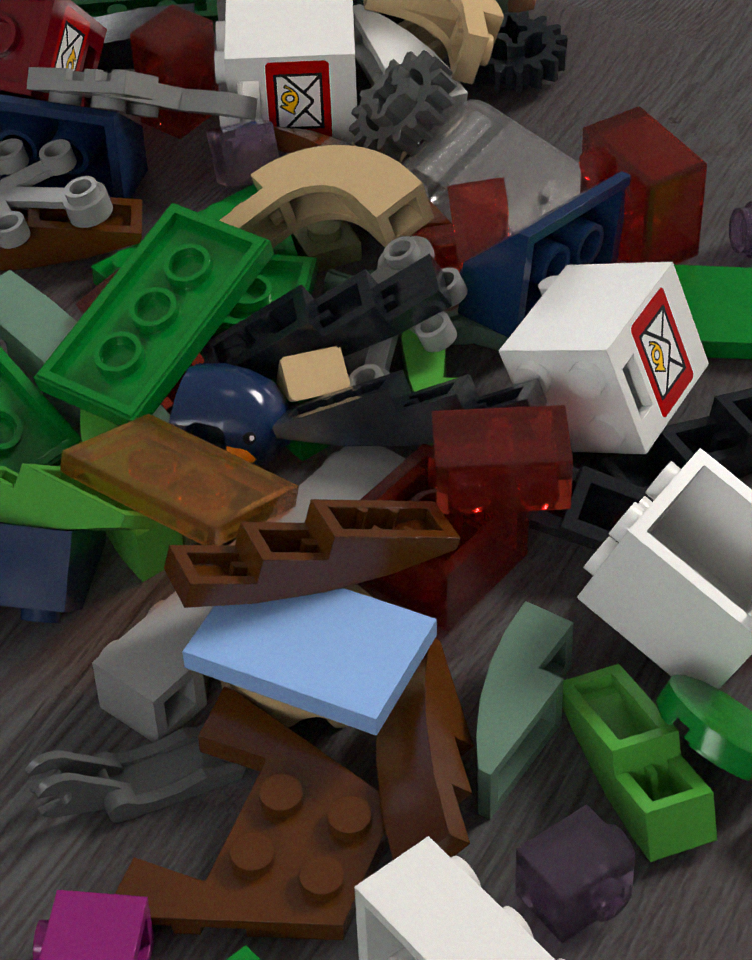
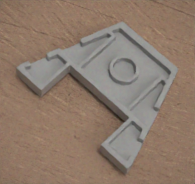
[27,67,258,120]

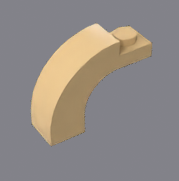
[363,0,504,84]
[219,145,435,248]

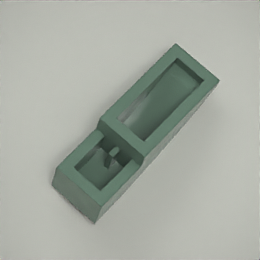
[476,601,574,819]

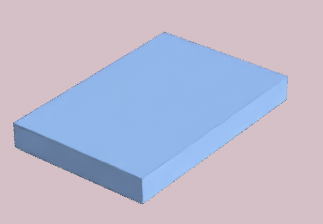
[182,588,437,736]

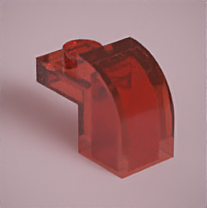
[410,177,512,273]

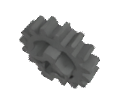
[349,50,457,161]

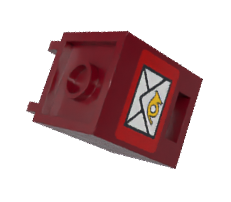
[0,0,107,107]

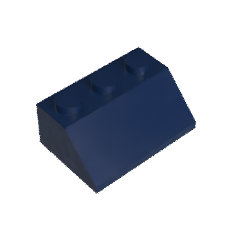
[0,95,148,199]
[458,171,631,338]
[0,522,107,623]

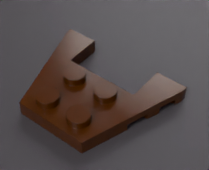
[115,687,388,940]

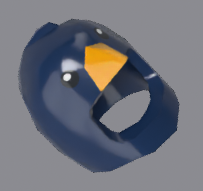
[160,363,291,477]

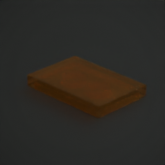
[60,414,299,545]

